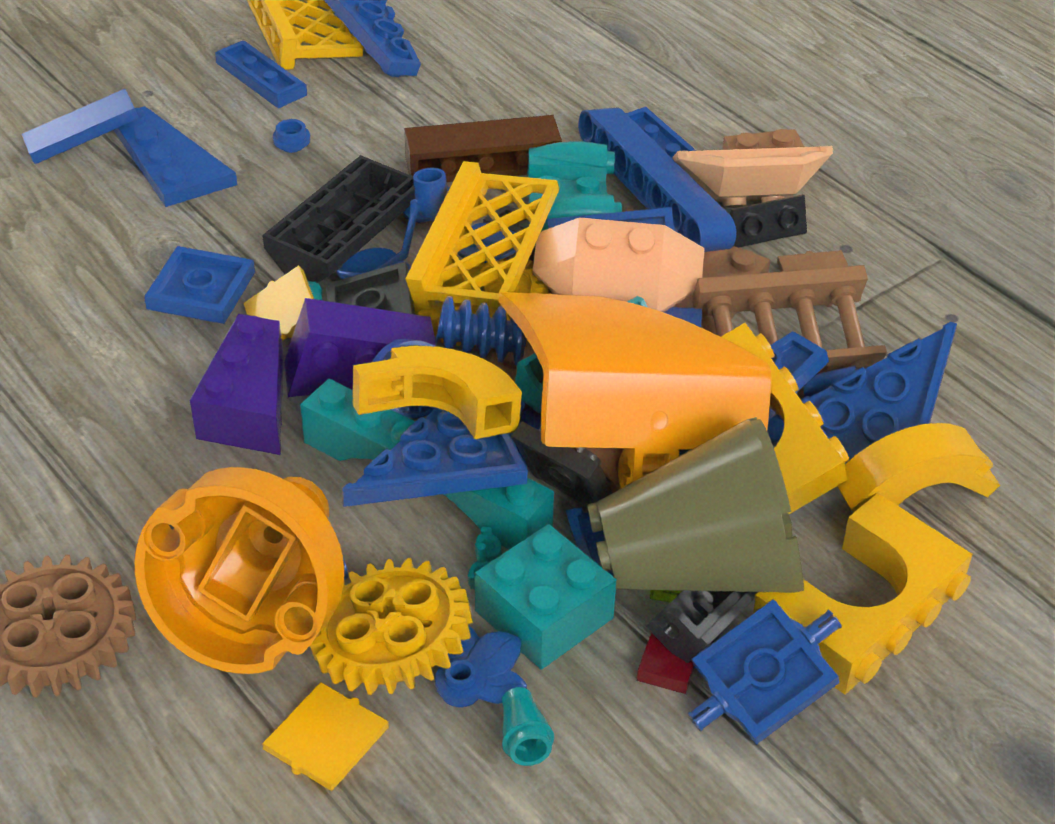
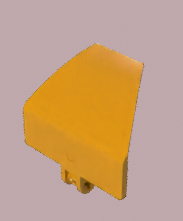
[499,292,772,488]

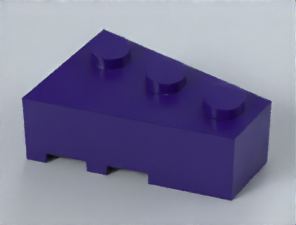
[284,298,436,397]
[190,314,284,455]

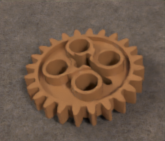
[0,555,136,698]

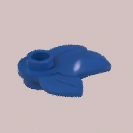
[435,625,527,707]

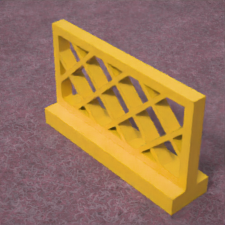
[247,0,364,70]
[405,161,559,310]

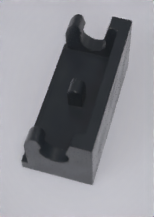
[646,590,758,663]

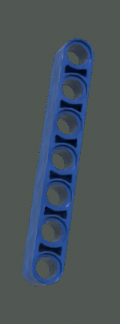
[578,107,736,252]

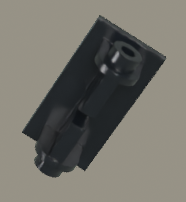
[729,194,807,248]

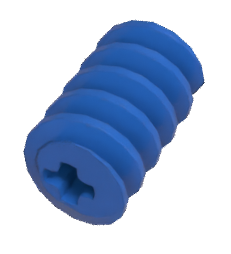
[435,296,527,366]

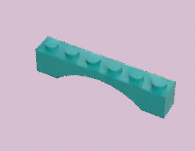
[300,379,554,549]

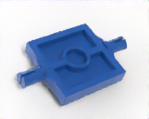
[687,599,842,745]

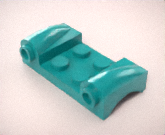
[527,141,622,246]

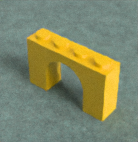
[721,322,849,514]
[753,493,973,695]

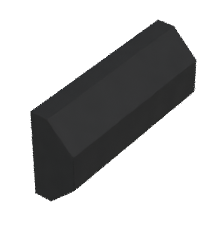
[262,155,415,283]

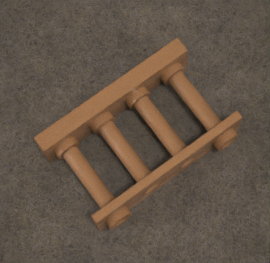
[692,265,887,373]

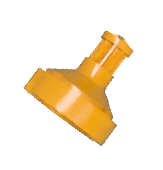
[135,467,344,674]

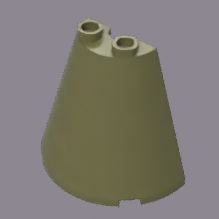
[587,417,804,593]

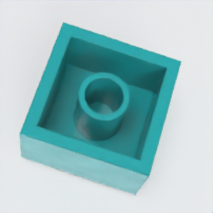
[475,524,617,670]

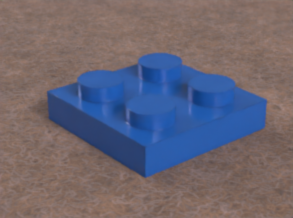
[144,246,255,324]

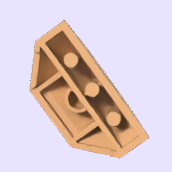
[672,146,833,208]
[533,218,704,313]

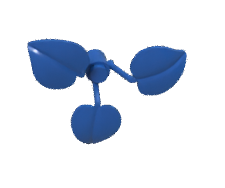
[336,168,521,279]

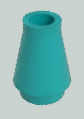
[502,687,554,766]

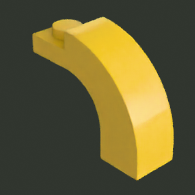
[353,346,522,439]
[837,423,1000,512]

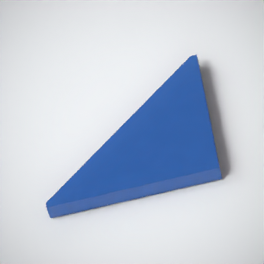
[767,322,957,462]
[342,407,528,507]

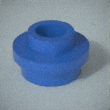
[273,119,310,153]

